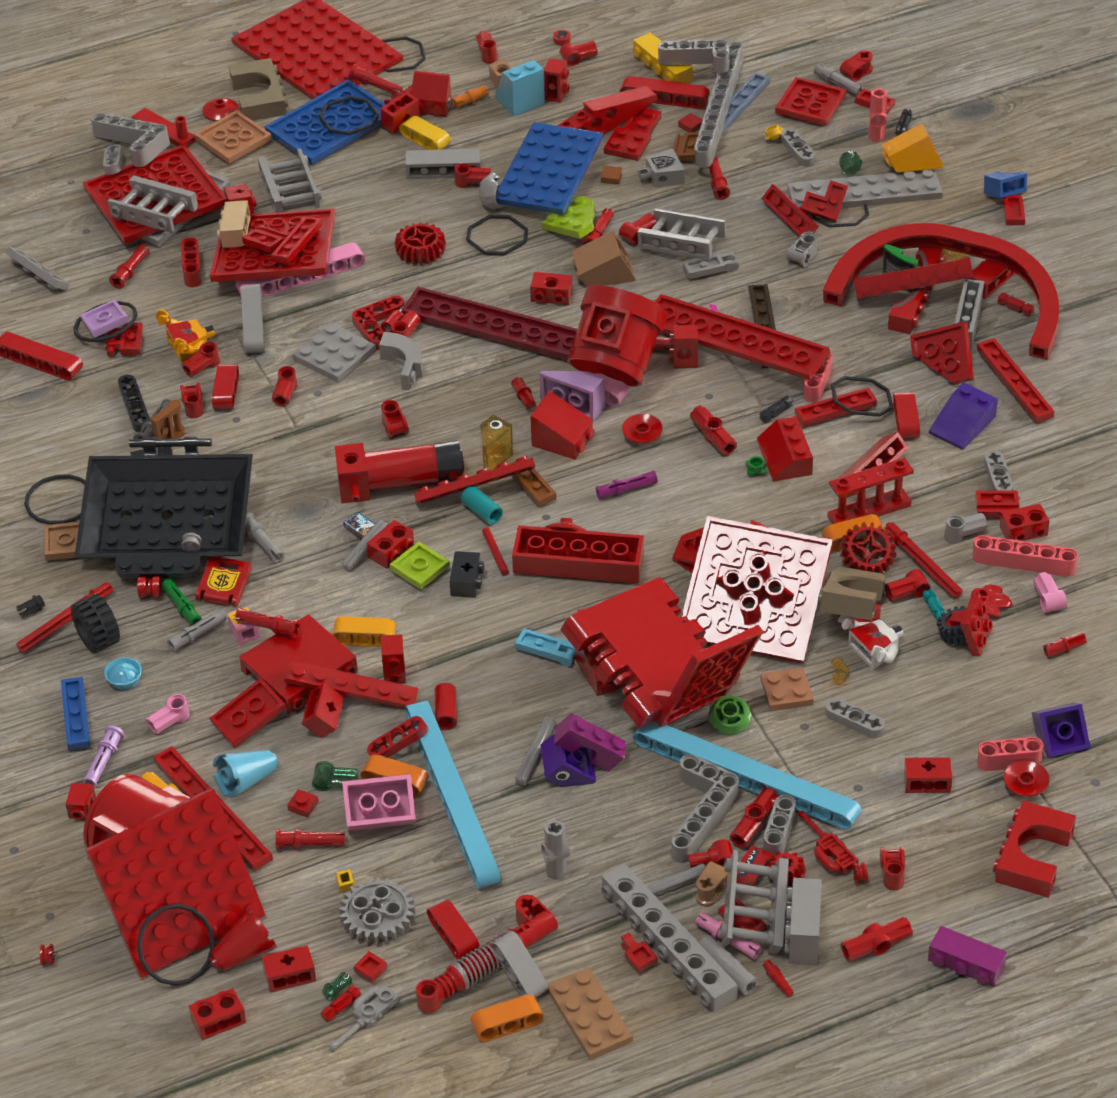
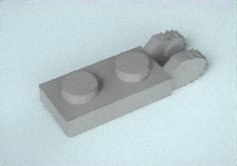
[683,252,739,279]

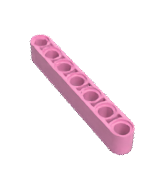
[235,243,366,297]

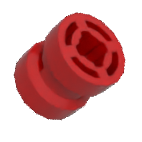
[137,577,161,598]

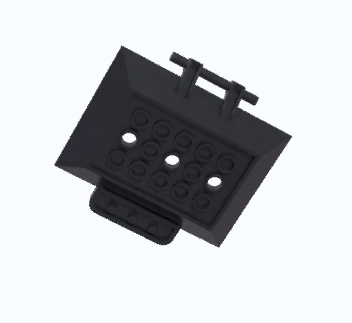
[74,436,253,579]

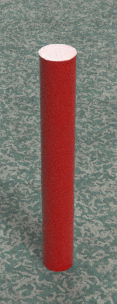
[482,527,509,576]

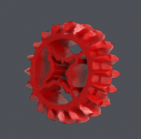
[394,222,446,265]
[839,522,897,574]

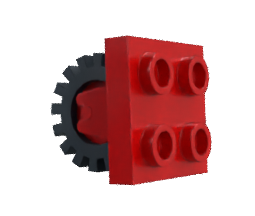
[937,594,993,656]

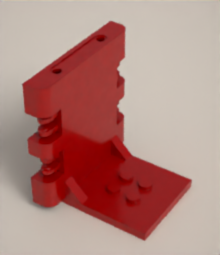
[561,577,764,728]

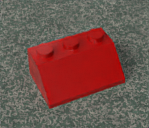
[757,416,813,482]

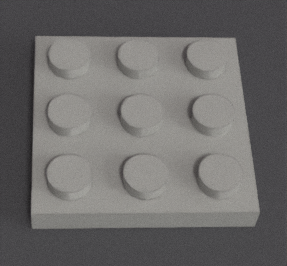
[292,322,376,383]

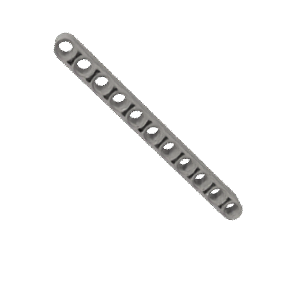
[694,42,743,168]

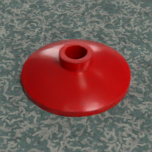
[202,98,239,121]
[622,414,663,443]
[545,518,587,531]
[1004,760,1050,797]

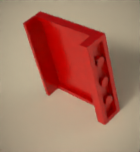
[239,614,358,715]

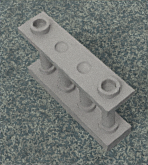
[258,149,322,213]
[108,176,198,233]
[638,208,727,260]
[719,850,789,955]

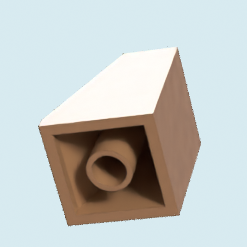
[572,231,636,287]

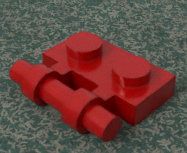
[105,323,143,357]

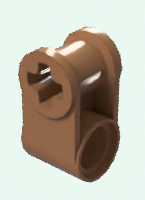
[696,862,727,906]

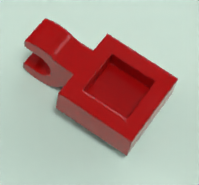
[621,932,658,973]

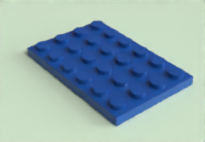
[265,80,386,164]
[496,122,603,215]

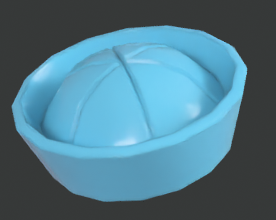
[104,657,142,690]

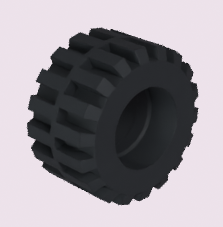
[71,593,120,653]

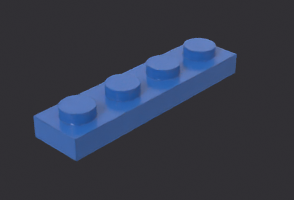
[61,677,90,750]

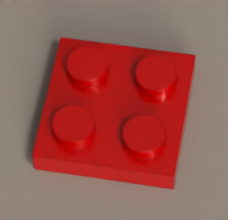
[604,126,651,161]

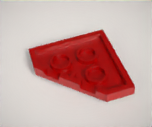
[910,321,974,384]

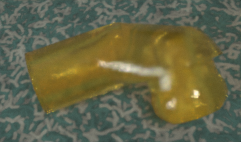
[831,657,850,685]

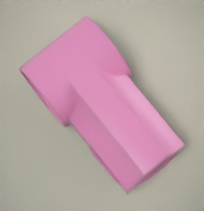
[1033,572,1067,613]
[146,694,190,734]

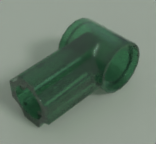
[312,761,358,791]

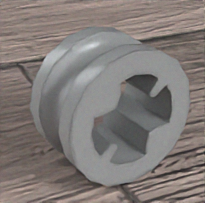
[181,533,201,552]

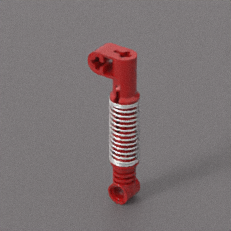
[416,894,558,1013]

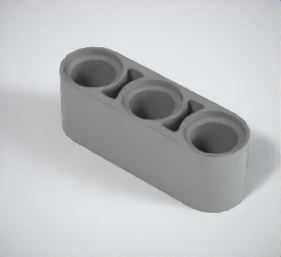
[763,795,796,856]
[491,931,548,998]

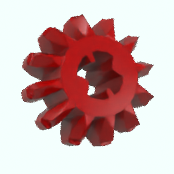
[766,850,806,887]

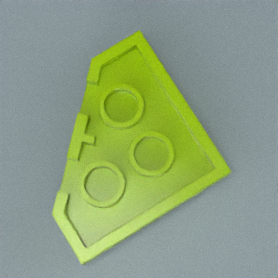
[541,196,595,239]

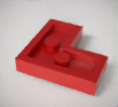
[801,180,848,222]

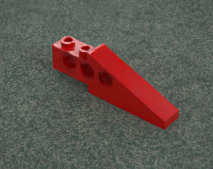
[557,86,658,135]

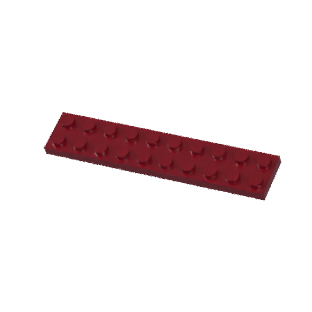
[401,286,577,360]

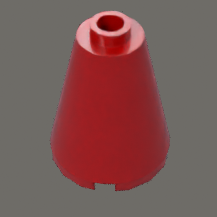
[209,909,277,971]

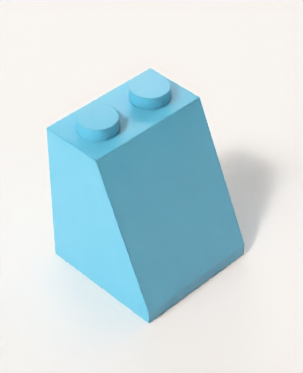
[495,60,545,116]

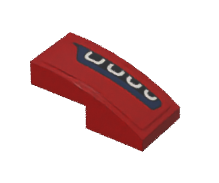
[736,845,773,886]

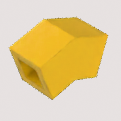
[335,869,354,893]

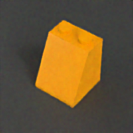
[882,123,944,172]

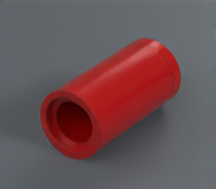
[434,683,457,730]

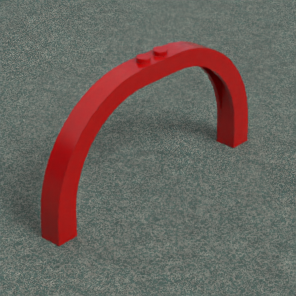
[823,223,1059,360]

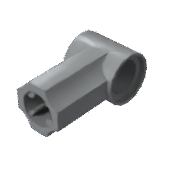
[944,513,987,543]

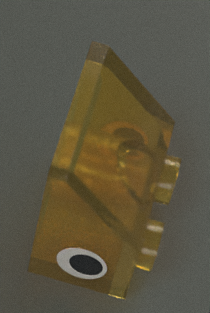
[480,414,513,470]

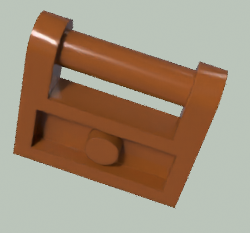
[150,400,185,439]

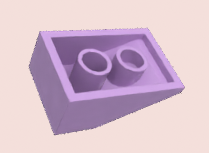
[540,371,605,422]

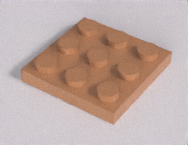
[194,110,272,164]

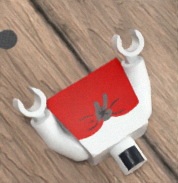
[838,615,904,670]

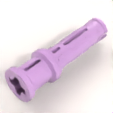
[83,725,125,788]

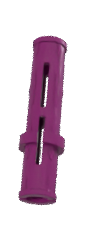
[595,470,658,499]

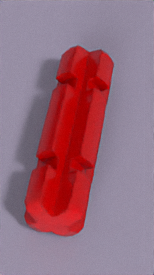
[998,292,1034,316]
[320,985,361,1022]

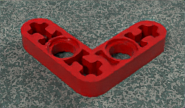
[352,296,404,350]

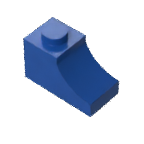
[984,171,1027,198]

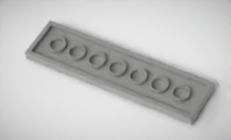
[787,169,943,209]

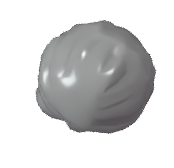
[479,173,505,209]

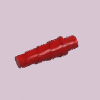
[762,960,794,998]

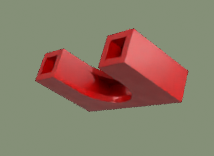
[993,800,1076,898]

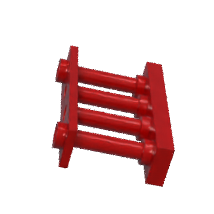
[827,457,914,524]

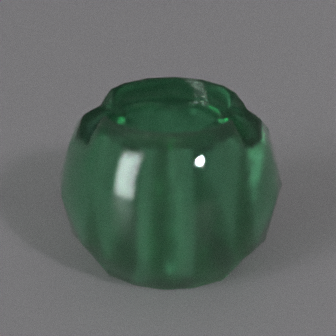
[838,151,862,174]

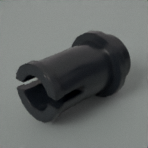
[16,595,45,618]

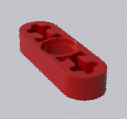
[367,716,428,758]

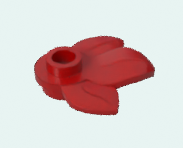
[971,584,1013,618]

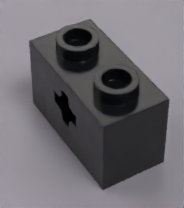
[449,551,484,598]

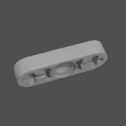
[781,128,815,167]
[103,144,123,175]
[984,450,1013,490]
[825,698,885,738]

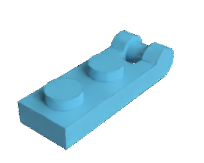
[515,628,575,667]

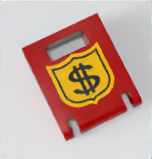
[195,557,252,607]

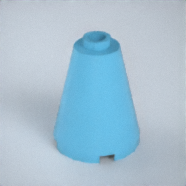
[213,750,278,798]

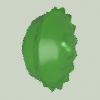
[708,695,752,735]

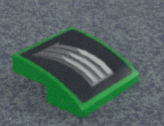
[882,244,918,293]

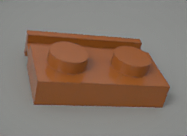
[673,132,699,162]

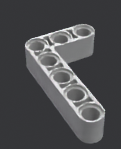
[90,113,170,167]
[671,754,739,863]

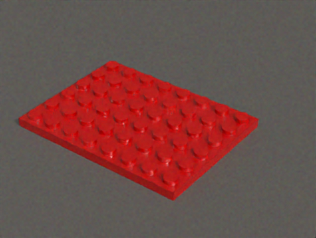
[231,0,403,100]

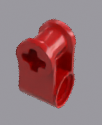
[840,50,873,82]
[180,382,203,418]
[381,400,409,438]
[880,847,905,891]

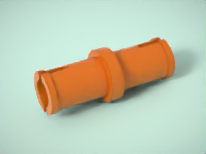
[452,85,489,109]

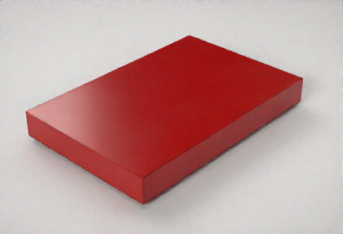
[209,678,287,748]

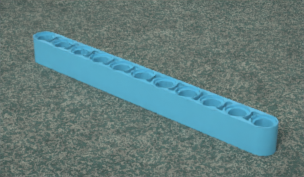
[405,700,501,889]
[633,721,861,829]

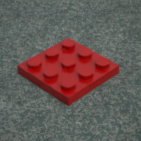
[775,77,846,126]

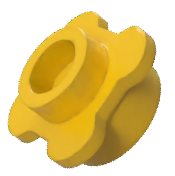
[765,124,783,140]

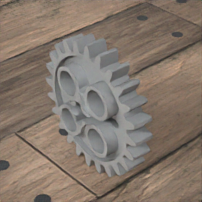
[339,877,416,944]

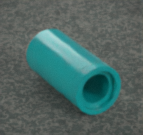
[461,486,503,525]

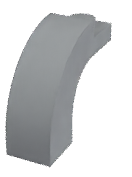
[379,332,423,390]

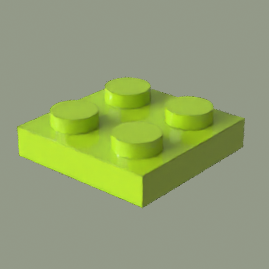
[390,541,450,590]

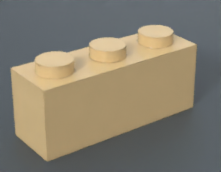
[217,200,251,248]

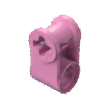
[596,373,629,407]

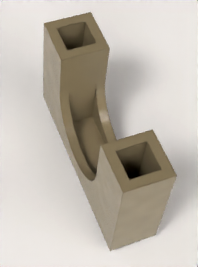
[229,58,288,121]
[817,566,886,620]

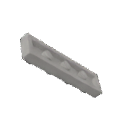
[5,246,69,290]

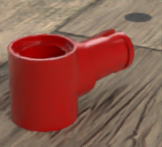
[688,839,733,868]

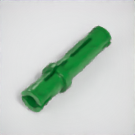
[161,579,202,626]

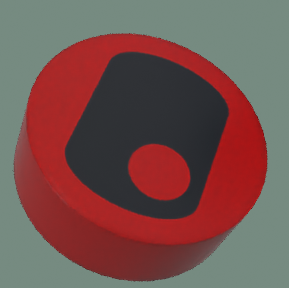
[553,30,571,46]

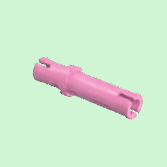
[695,912,762,960]

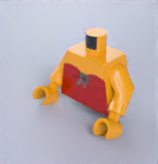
[156,309,215,362]

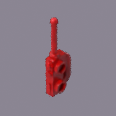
[798,810,859,874]

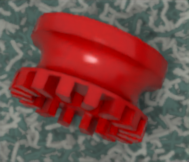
[852,862,868,884]
[40,944,55,966]

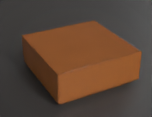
[601,166,622,184]

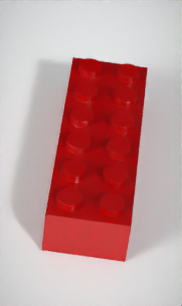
[512,525,644,583]

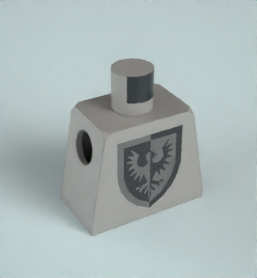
[638,148,684,187]

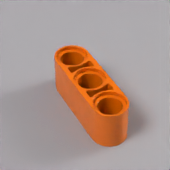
[822,514,885,552]
[360,754,429,797]
[470,994,544,1042]

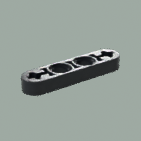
[118,375,150,432]

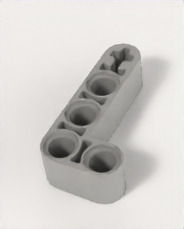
[658,39,729,73]
[241,284,265,354]

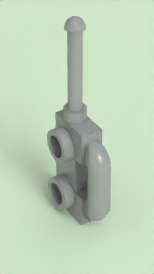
[329,985,400,1051]

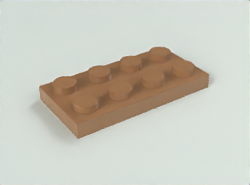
[547,967,633,1060]

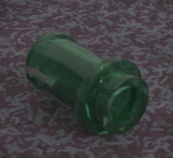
[322,972,352,1001]

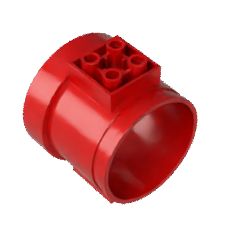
[567,285,669,387]
[83,774,190,861]

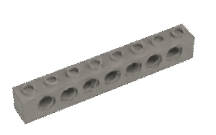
[601,863,738,1013]

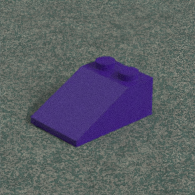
[929,382,998,450]

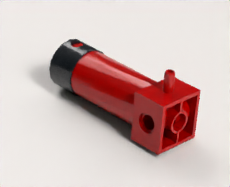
[335,440,464,504]

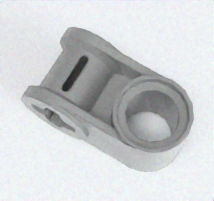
[786,232,818,267]

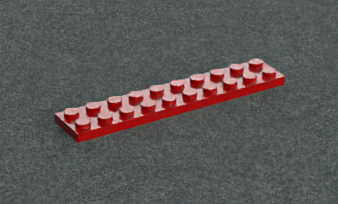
[655,294,830,381]

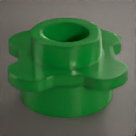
[745,456,767,475]

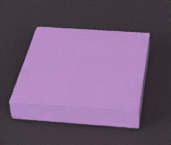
[80,300,130,338]

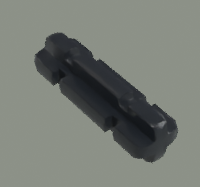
[895,109,912,136]
[759,396,793,423]

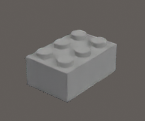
[785,878,822,965]

